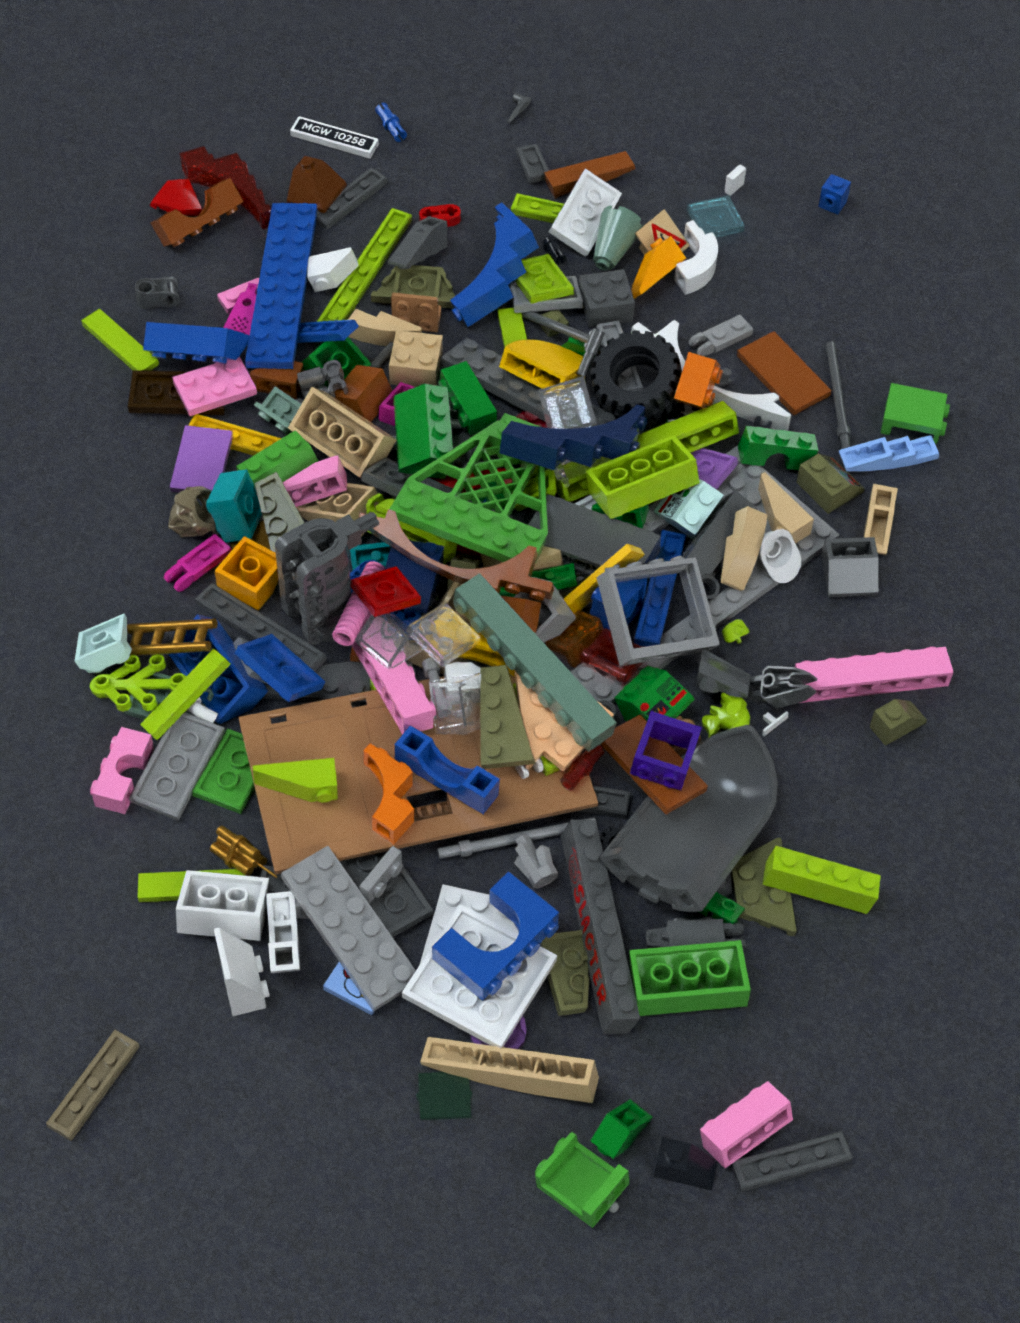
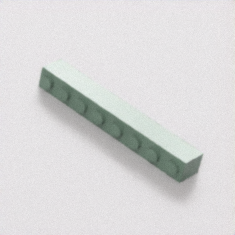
[453,573,617,752]

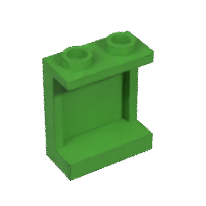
[880,383,950,444]
[535,1132,630,1228]

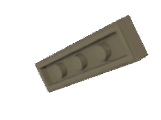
[46,1030,140,1141]

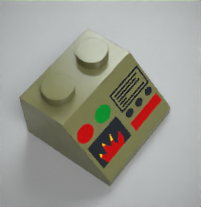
[796,454,865,514]

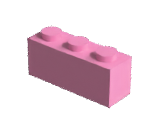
[700,1081,793,1168]

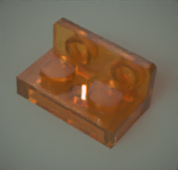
[545,611,606,668]

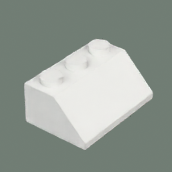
[176,870,269,941]

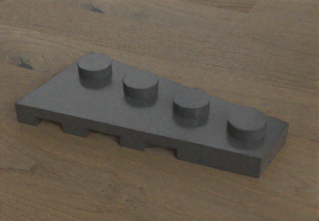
[264,661,370,706]

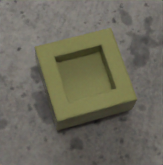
[539,310,569,337]

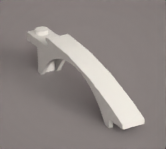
[631,320,791,431]

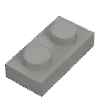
[359,846,403,904]

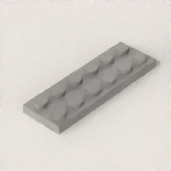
[281,846,416,1012]

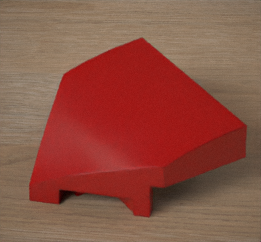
[150,179,202,216]

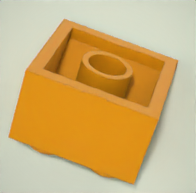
[215,536,278,610]

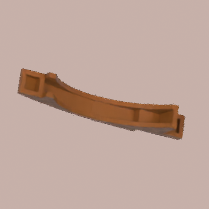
[359,509,554,601]

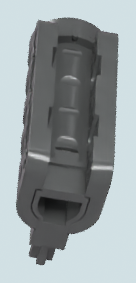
[275,512,379,645]

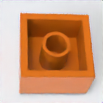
[674,352,723,409]

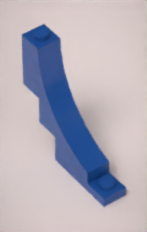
[450,202,539,327]

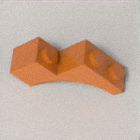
[363,743,414,844]

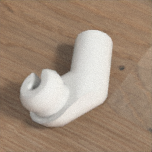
[187,697,218,723]

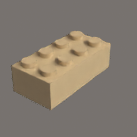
[288,387,397,478]

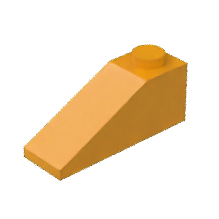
[631,236,686,298]

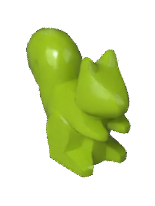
[702,692,750,738]

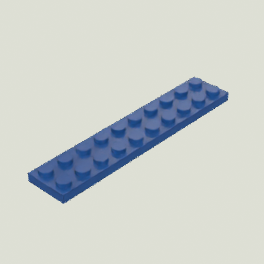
[245,203,318,369]

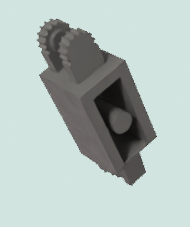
[645,917,746,949]

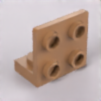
[391,293,442,332]

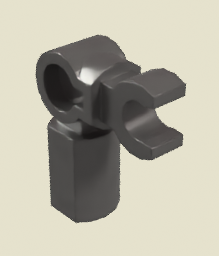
[297,360,348,398]

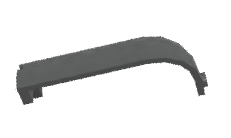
[599,725,778,912]

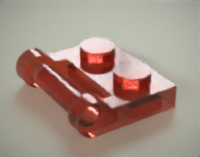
[580,628,643,685]

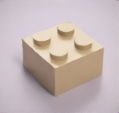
[389,330,443,387]

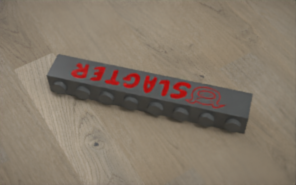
[560,820,640,1034]

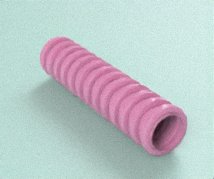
[332,561,385,646]

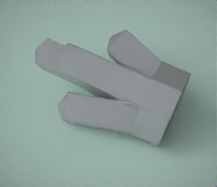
[514,834,558,888]

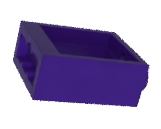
[630,711,702,791]

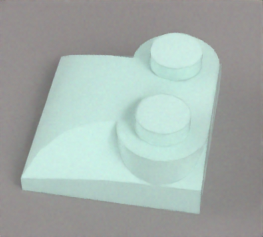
[75,614,132,673]

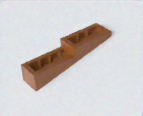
[544,151,635,198]

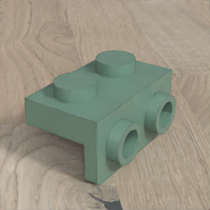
[254,387,302,435]

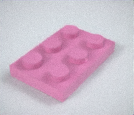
[172,356,257,416]

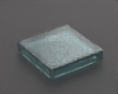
[687,195,745,237]

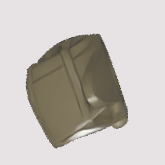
[168,486,220,538]

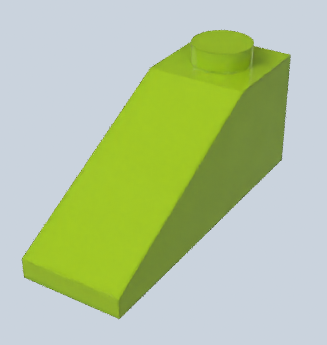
[253,758,338,803]

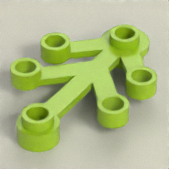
[90,654,186,712]

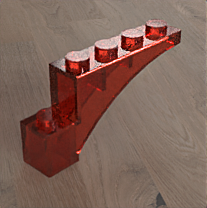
[179,146,271,229]

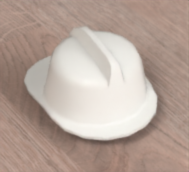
[758,529,801,583]

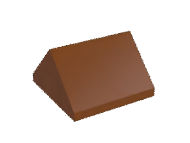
[335,365,393,422]

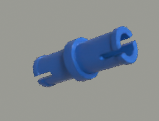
[375,103,407,142]

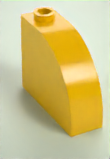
[499,340,585,398]

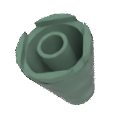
[593,205,644,271]

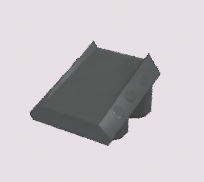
[696,649,750,698]

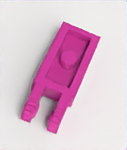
[164,534,232,592]

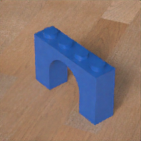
[432,871,559,1001]

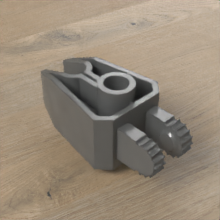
[748,666,817,709]

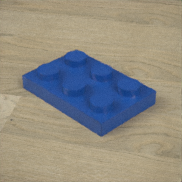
[234,634,326,702]

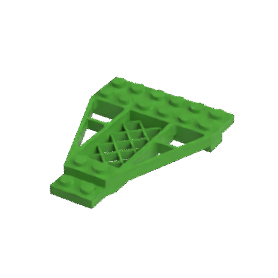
[390,413,548,563]

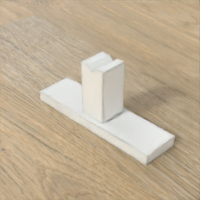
[762,711,788,736]

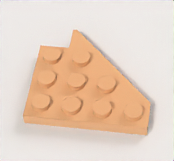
[514,671,614,771]

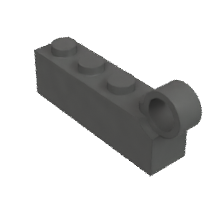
[682,490,758,601]

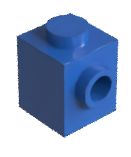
[818,174,851,215]

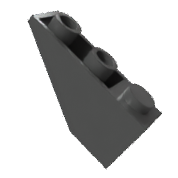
[388,216,448,269]

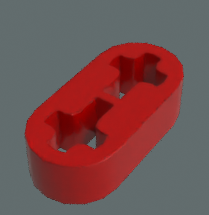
[419,204,461,227]

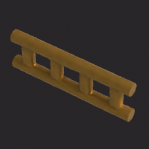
[127,618,218,656]

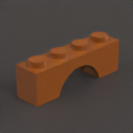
[150,178,243,248]

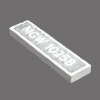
[290,116,379,159]

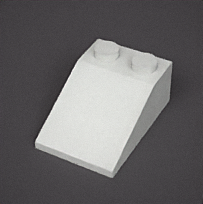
[214,928,270,1016]

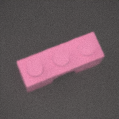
[90,727,154,814]

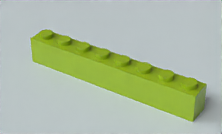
[554,401,739,502]

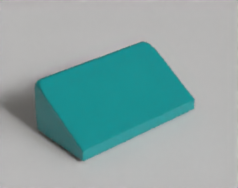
[349,542,391,571]

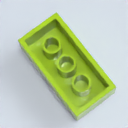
[585,435,699,519]

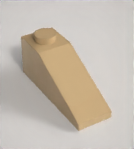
[758,472,814,544]

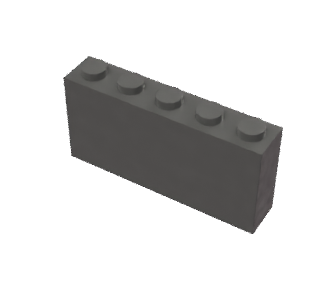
[528,494,661,576]

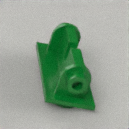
[697,892,745,924]

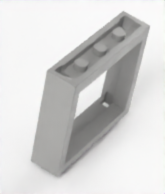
[596,556,720,666]

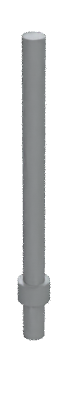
[437,817,596,859]

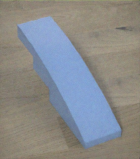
[839,435,939,472]

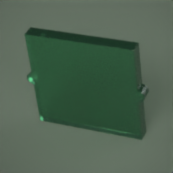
[416,1072,473,1120]

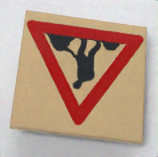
[635,209,690,255]

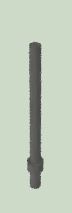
[826,342,852,449]

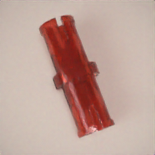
[560,745,605,791]

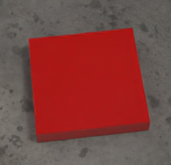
[350,566,421,617]

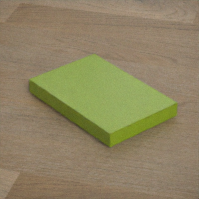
[514,254,574,304]

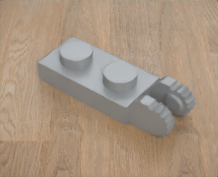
[688,315,753,357]

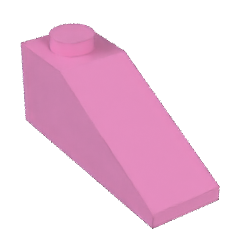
[283,455,347,507]

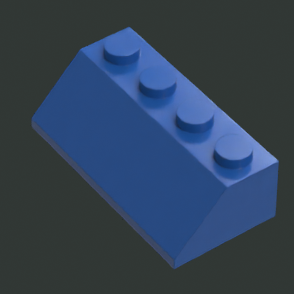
[143,322,251,364]
[169,614,268,724]

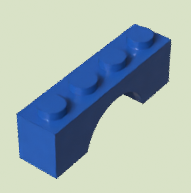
[395,726,500,815]

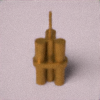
[210,825,278,878]

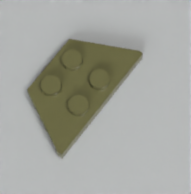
[371,265,455,308]
[730,838,797,936]

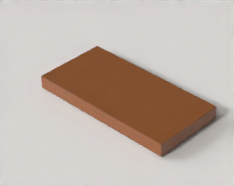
[737,331,832,416]
[601,715,708,814]

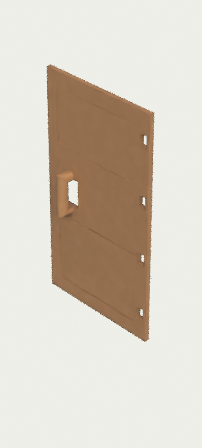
[238,676,598,875]

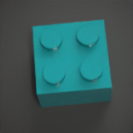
[206,469,262,542]

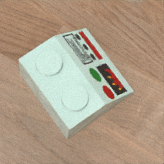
[654,479,724,540]

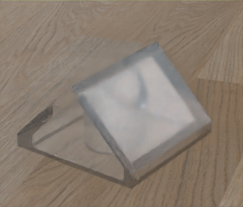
[355,613,429,671]
[428,673,482,735]

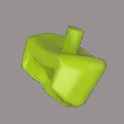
[722,619,749,644]

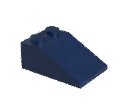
[385,539,444,614]

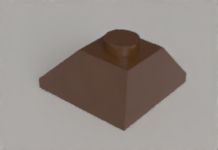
[287,156,347,213]

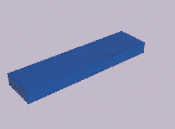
[297,319,359,343]

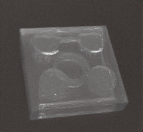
[406,602,481,667]

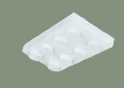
[549,169,622,257]

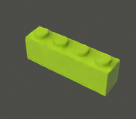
[762,846,881,914]

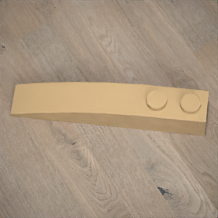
[420,1037,599,1103]

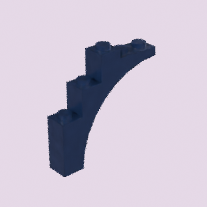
[499,405,647,470]

